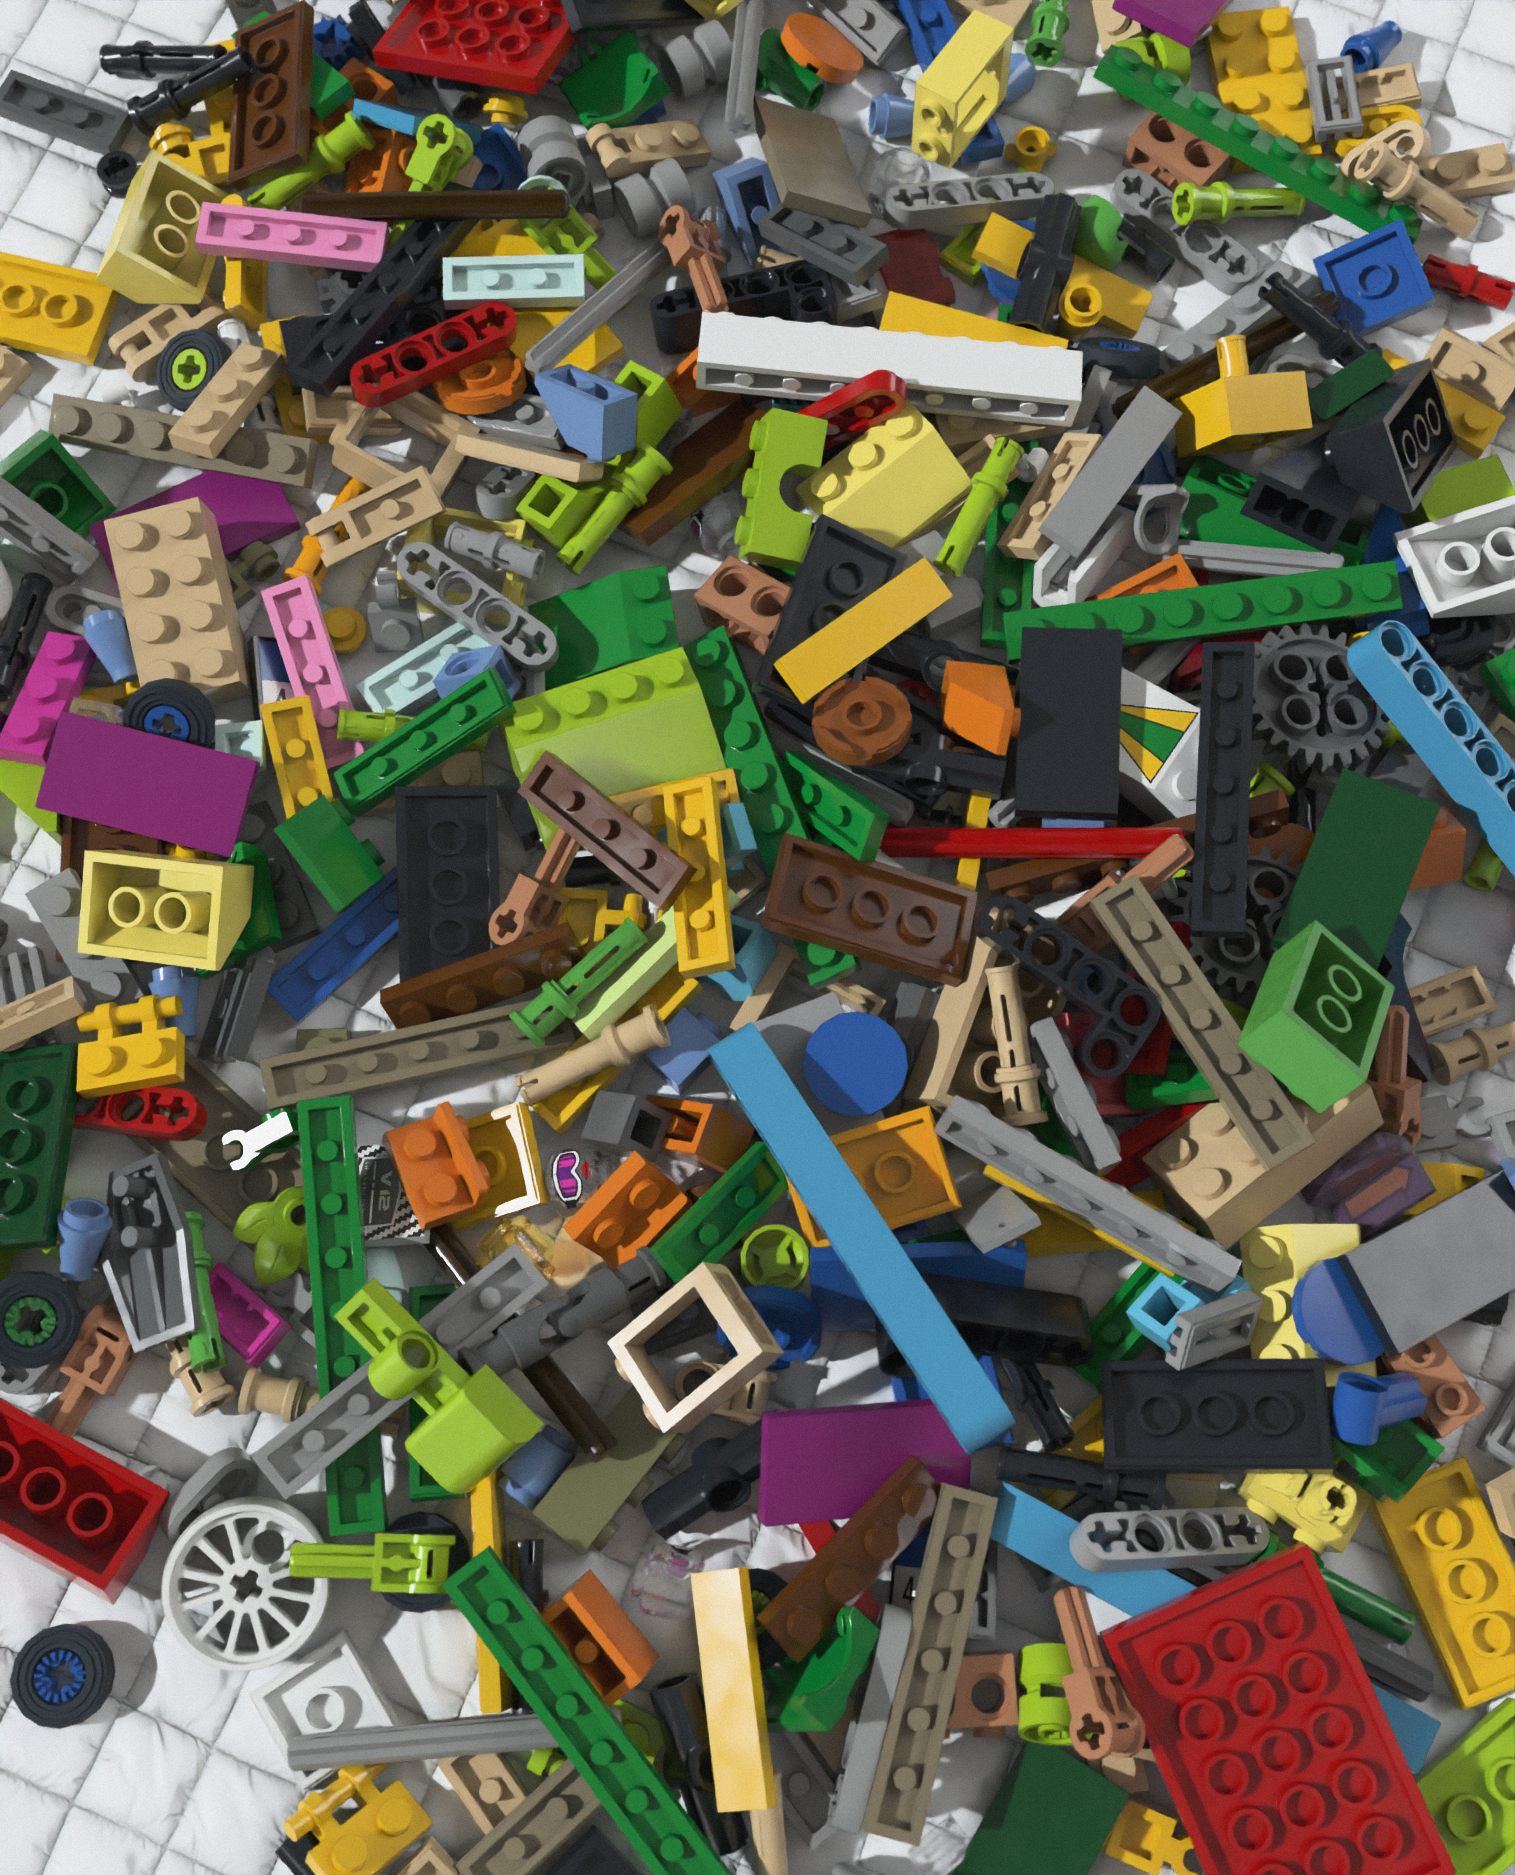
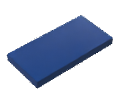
[810,1239,1027,1331]

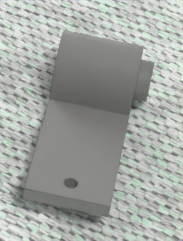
[945,1146,1042,1254]

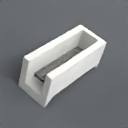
[1032,504,1135,607]

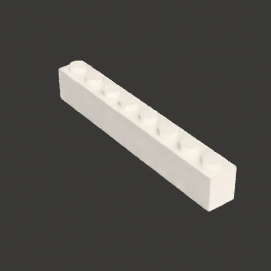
[695,312,1083,427]

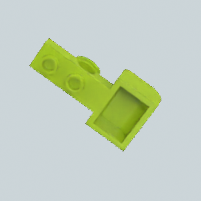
[334,1277,544,1494]

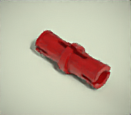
[1422,254,1515,311]

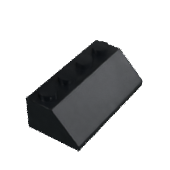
[1325,358,1458,514]

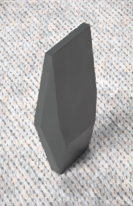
[101,1153,201,1353]

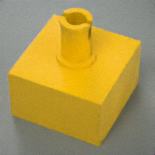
[1171,334,1313,458]

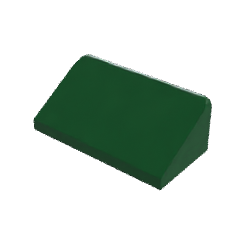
[1308,349,1395,425]

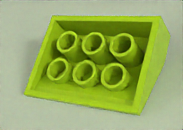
[498,647,727,852]

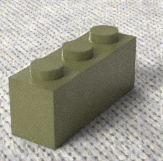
[532,1385,688,1555]

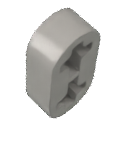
[475,464,536,520]

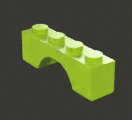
[516,360,684,550]

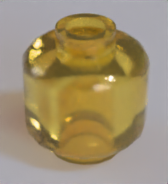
[477,1215,556,1281]

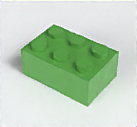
[1237,920,1395,1114]

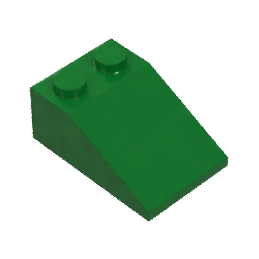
[528,565,679,691]

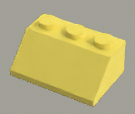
[95,149,229,304]
[795,398,972,549]
[77,850,254,971]
[1239,1224,1378,1389]

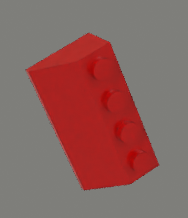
[0,1399,170,1605]

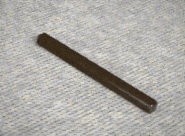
[302,189,570,221]
[1112,290,1341,420]
[423,1223,617,1463]

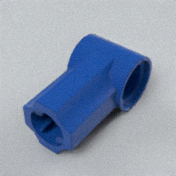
[1329,1372,1427,1445]

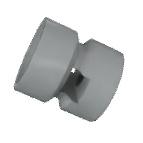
[657,20,733,102]
[517,115,589,203]
[613,157,695,240]

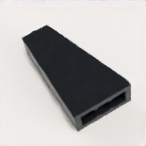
[1240,428,1360,555]

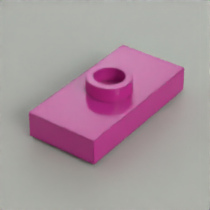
[208,1261,293,1368]

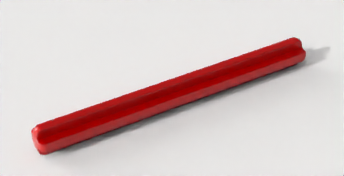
[880,827,1185,858]

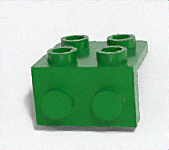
[1328,1404,1445,1503]

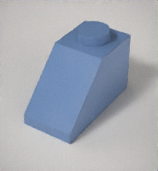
[711,157,792,268]
[534,364,638,462]

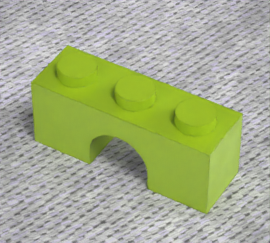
[734,408,828,571]

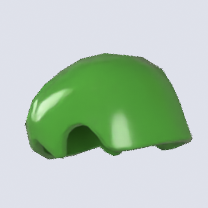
[1071,195,1128,271]

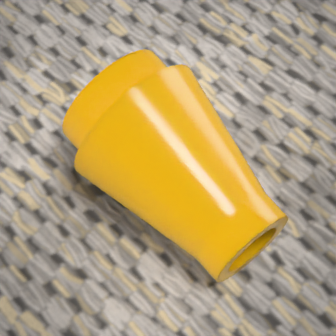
[1056,283,1104,343]

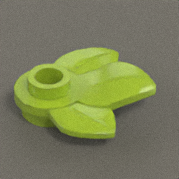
[232,1186,310,1285]

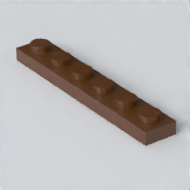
[985,788,1289,904]

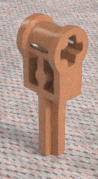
[658,205,729,313]
[489,827,581,946]
[1055,834,1195,953]
[1362,1005,1423,1151]
[45,1302,140,1438]
[1054,1586,1146,1760]

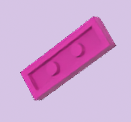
[0,631,97,767]

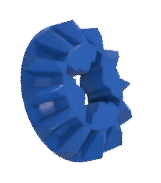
[313,14,365,72]

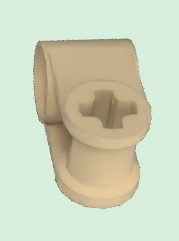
[674,1361,779,1426]

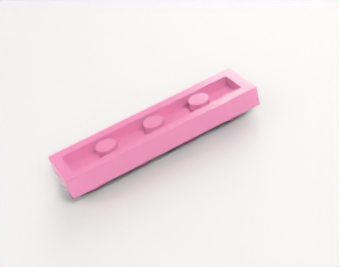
[195,202,390,272]
[261,575,367,774]

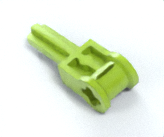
[388,114,474,247]
[518,186,636,312]
[289,1533,456,1594]

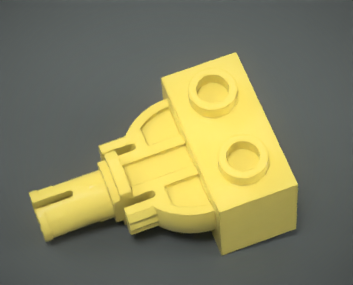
[1234,1470,1373,1556]

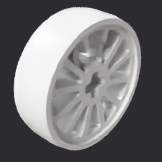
[161,1496,333,1671]

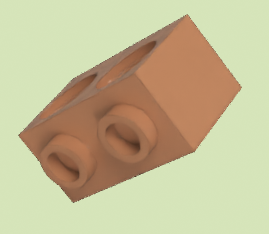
[1122,111,1232,199]
[694,555,792,656]
[1375,1334,1486,1439]
[944,1650,1019,1740]

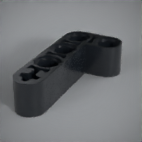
[649,259,838,355]
[974,895,1161,1078]
[875,1273,1096,1378]

